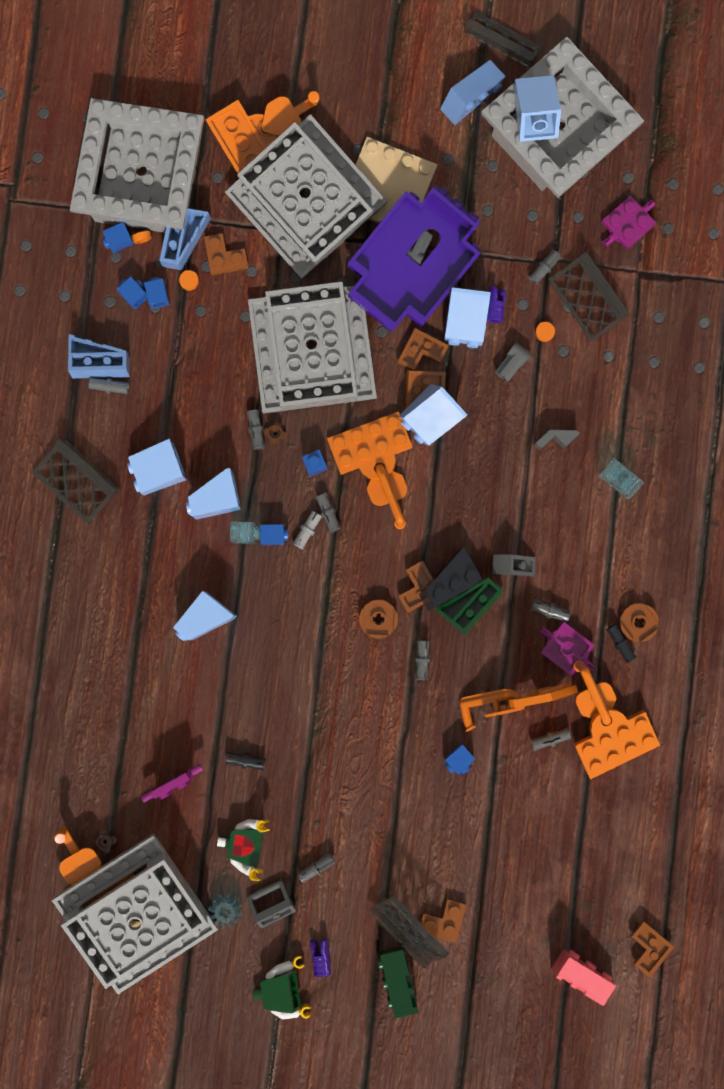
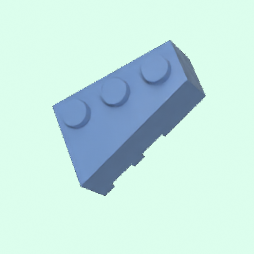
[440,60,505,125]
[160,208,211,270]
[68,334,130,378]

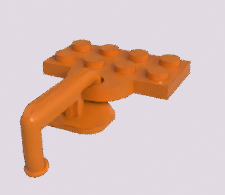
[205,91,319,174]
[327,412,412,529]
[573,660,660,779]
[460,683,578,732]
[54,826,135,908]

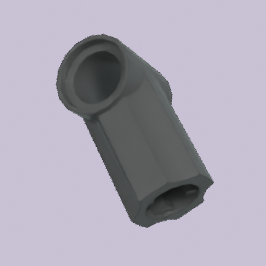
[406,231,433,266]
[495,342,532,382]

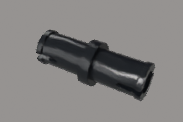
[606,623,637,663]
[225,751,266,771]

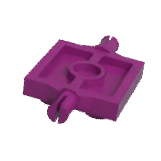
[601,196,656,250]
[539,622,596,676]
[141,764,204,803]

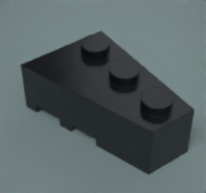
[419,547,483,611]

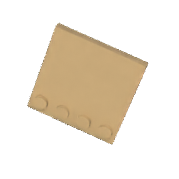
[356,137,437,224]

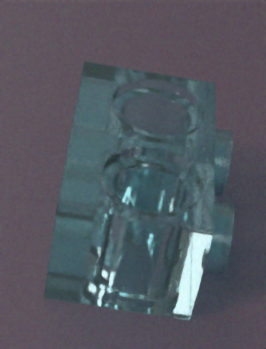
[598,458,644,499]
[230,522,260,544]

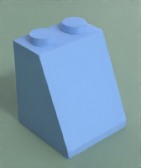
[514,75,561,142]
[444,287,491,348]
[398,384,467,445]
[127,439,187,495]
[186,468,241,520]
[173,591,236,641]

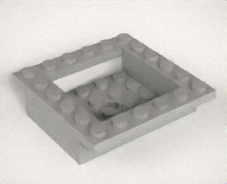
[481,37,644,198]
[70,98,205,233]
[225,114,387,279]
[248,282,377,414]
[52,833,218,994]

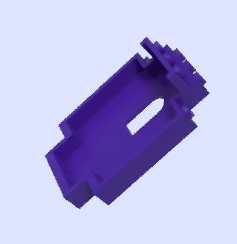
[347,185,481,333]

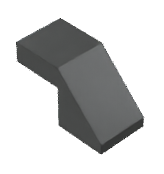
[534,430,580,450]

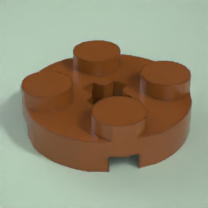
[359,600,398,639]
[619,604,659,642]

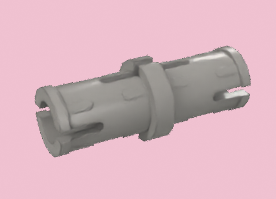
[292,511,322,550]

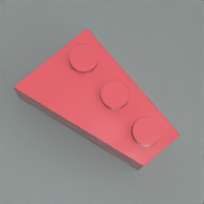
[551,949,616,1006]

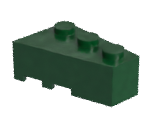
[435,578,504,636]
[377,946,418,1019]

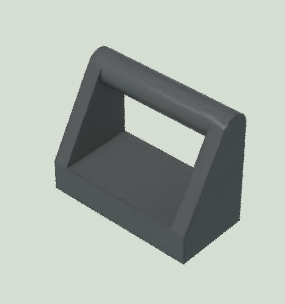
[246,879,296,928]

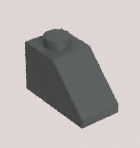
[492,554,536,576]

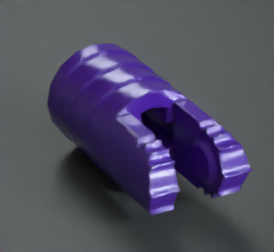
[487,286,506,323]
[310,939,331,977]

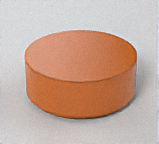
[132,231,152,244]
[179,270,199,291]
[535,322,555,342]

